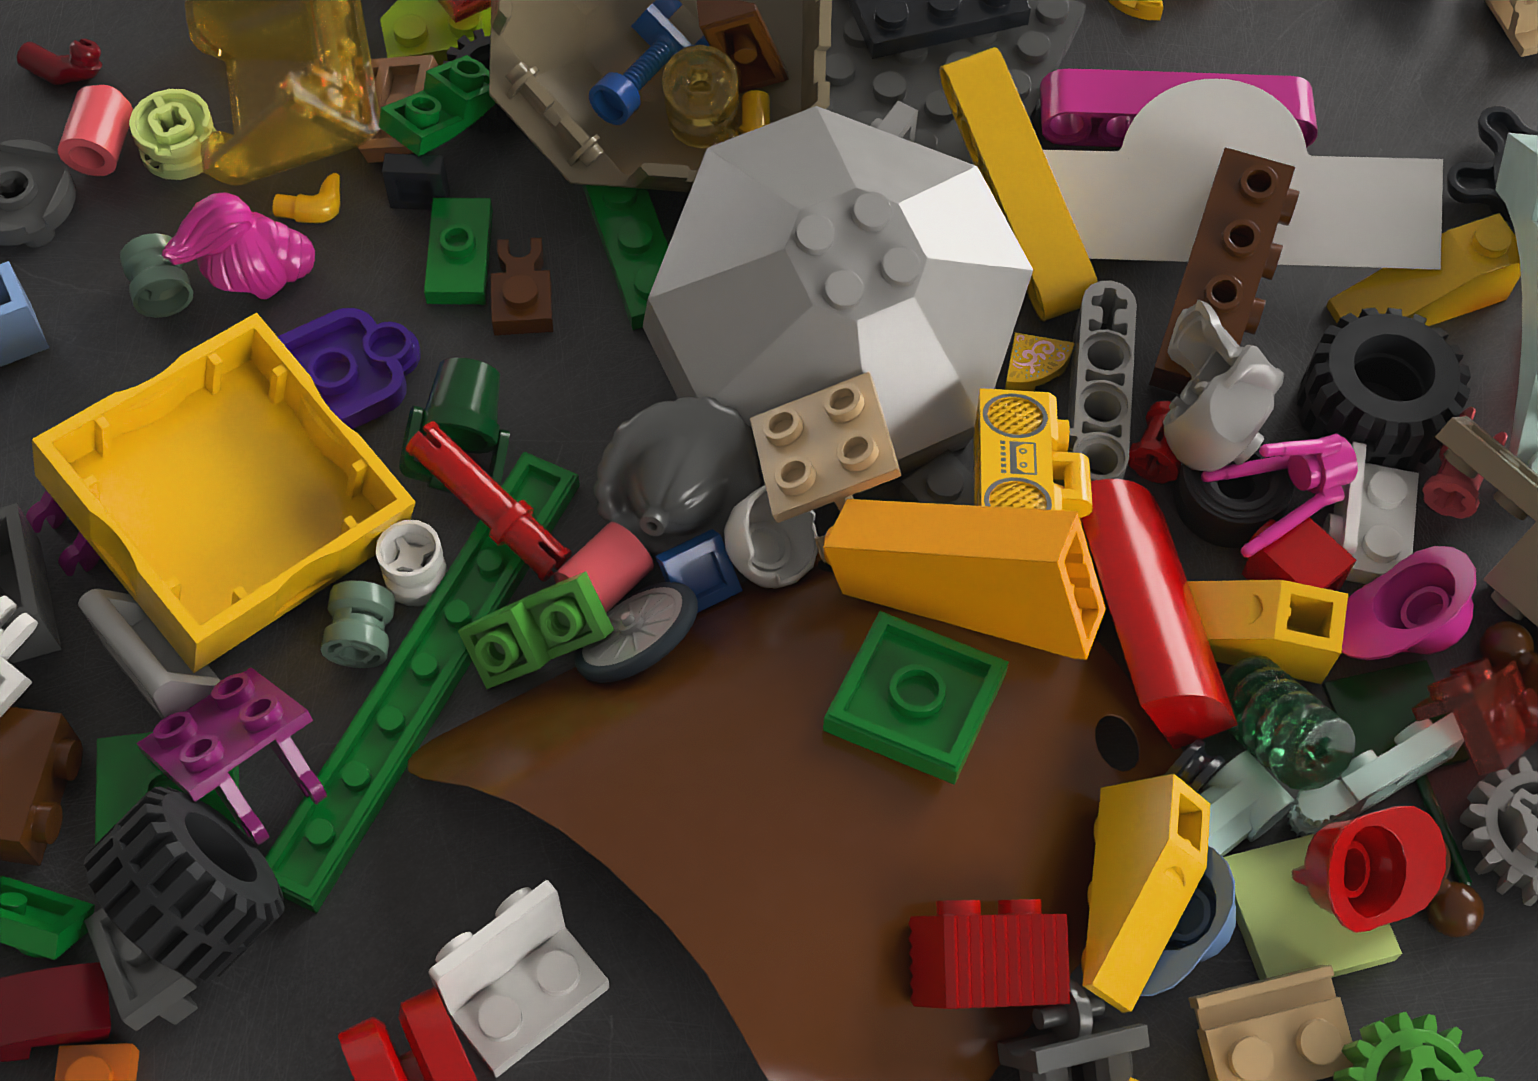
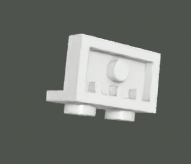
[1323,442,1419,584]

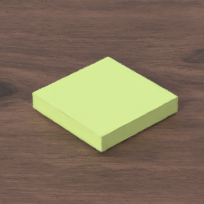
[1223,834,1402,980]

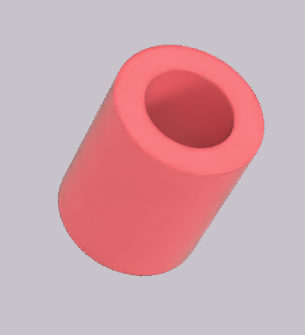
[58,85,133,176]
[554,522,654,613]

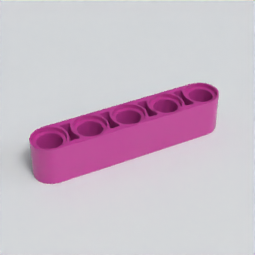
[1040,68,1318,148]

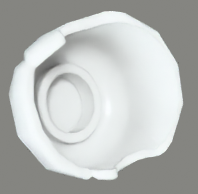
[724,485,818,589]

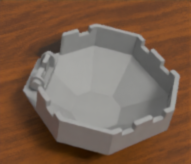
[643,106,1033,494]

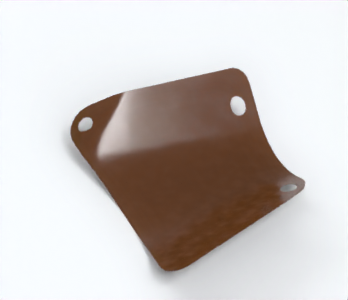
[408,552,1183,1081]

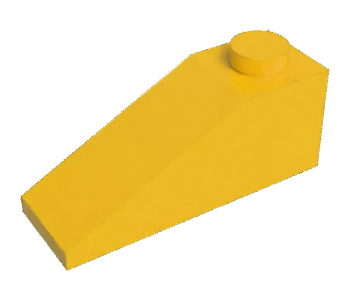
[1326,213,1521,326]

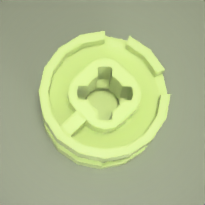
[129,89,220,180]

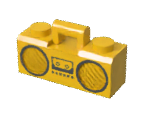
[973,388,1093,518]

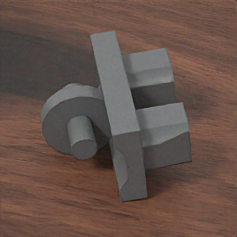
[997,978,1150,1081]

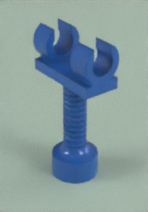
[589,0,714,125]

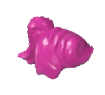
[162,192,315,299]

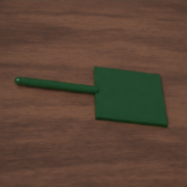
[1322,660,1472,886]

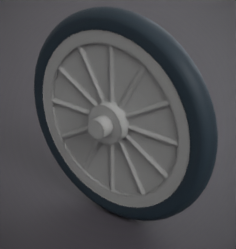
[575,582,698,683]

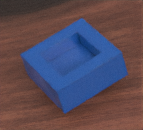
[655,529,743,613]

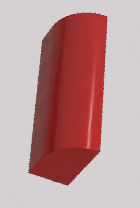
[1080,479,1238,750]

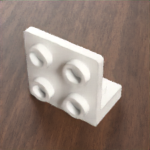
[428,880,610,1078]

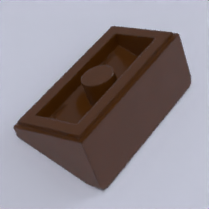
[696,0,789,94]

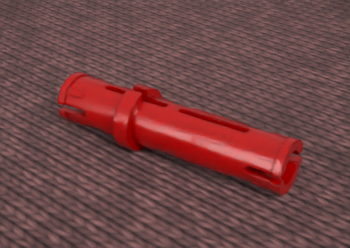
[405,421,572,582]

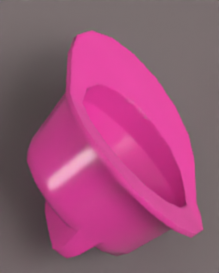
[1341,546,1476,660]

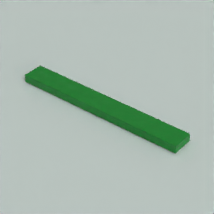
[265,451,580,914]

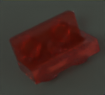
[1411,657,1538,776]

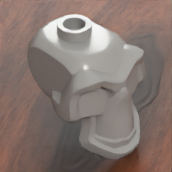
[1163,299,1284,472]

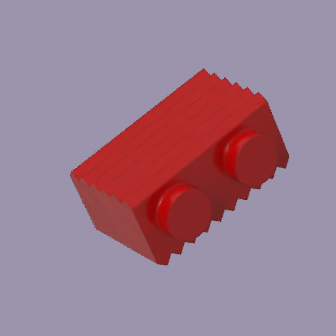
[908,899,1070,1009]

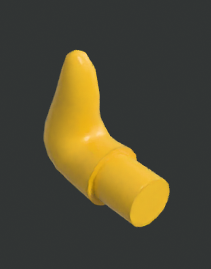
[273,173,340,223]

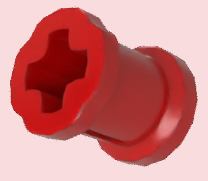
[1128,401,1182,484]

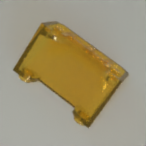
[184,0,381,186]

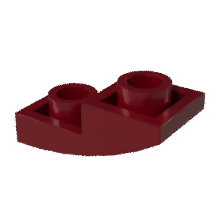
[0,962,111,1062]

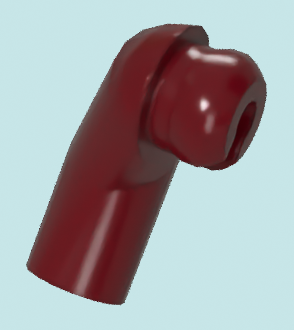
[16,39,103,85]

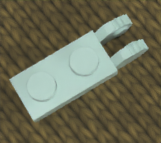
[1287,711,1469,837]

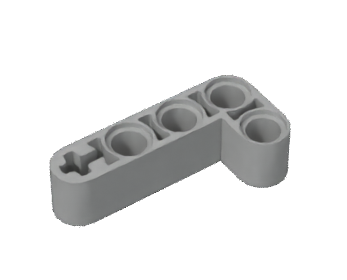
[1053,280,1137,486]

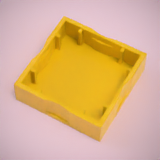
[32,313,416,673]

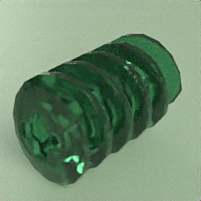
[1221,655,1355,791]

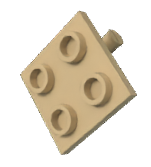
[750,371,901,563]

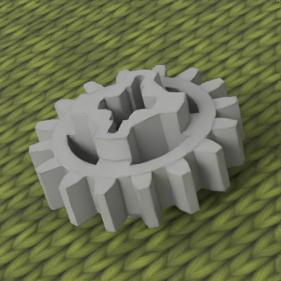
[1460,757,1538,906]

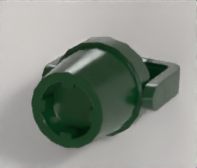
[399,357,510,494]

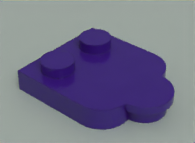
[277,308,421,429]

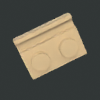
[1188,965,1353,1081]

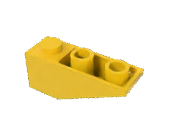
[1187,580,1348,684]
[1081,773,1211,1013]

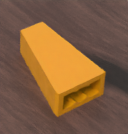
[823,499,1106,660]

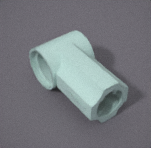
[1200,750,1295,857]

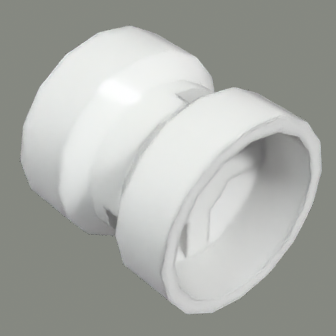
[375,520,448,606]

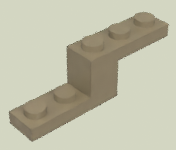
[1435,416,1538,627]

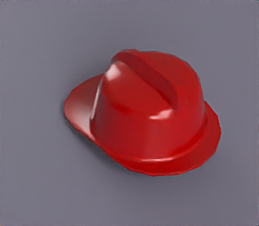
[1292,806,1446,933]

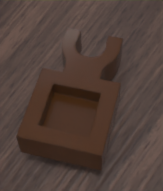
[491,237,554,335]

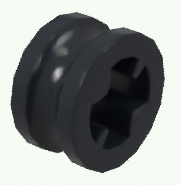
[1164,738,1226,793]

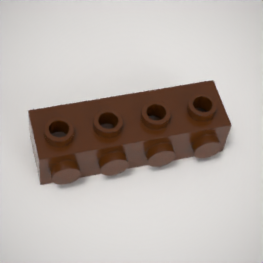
[1149,147,1300,394]

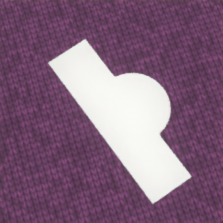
[1043,79,1443,270]

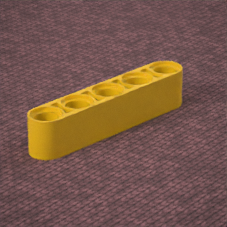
[939,47,1098,322]

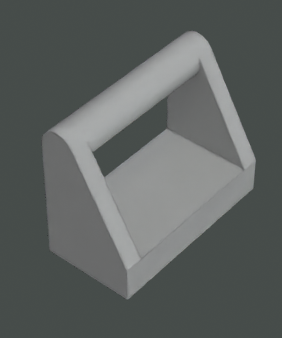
[78,589,221,720]

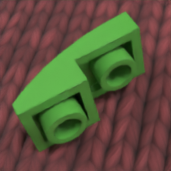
[458,571,614,689]

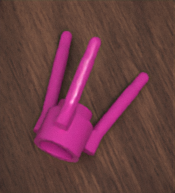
[1201,434,1358,557]

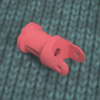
[1422,407,1508,519]

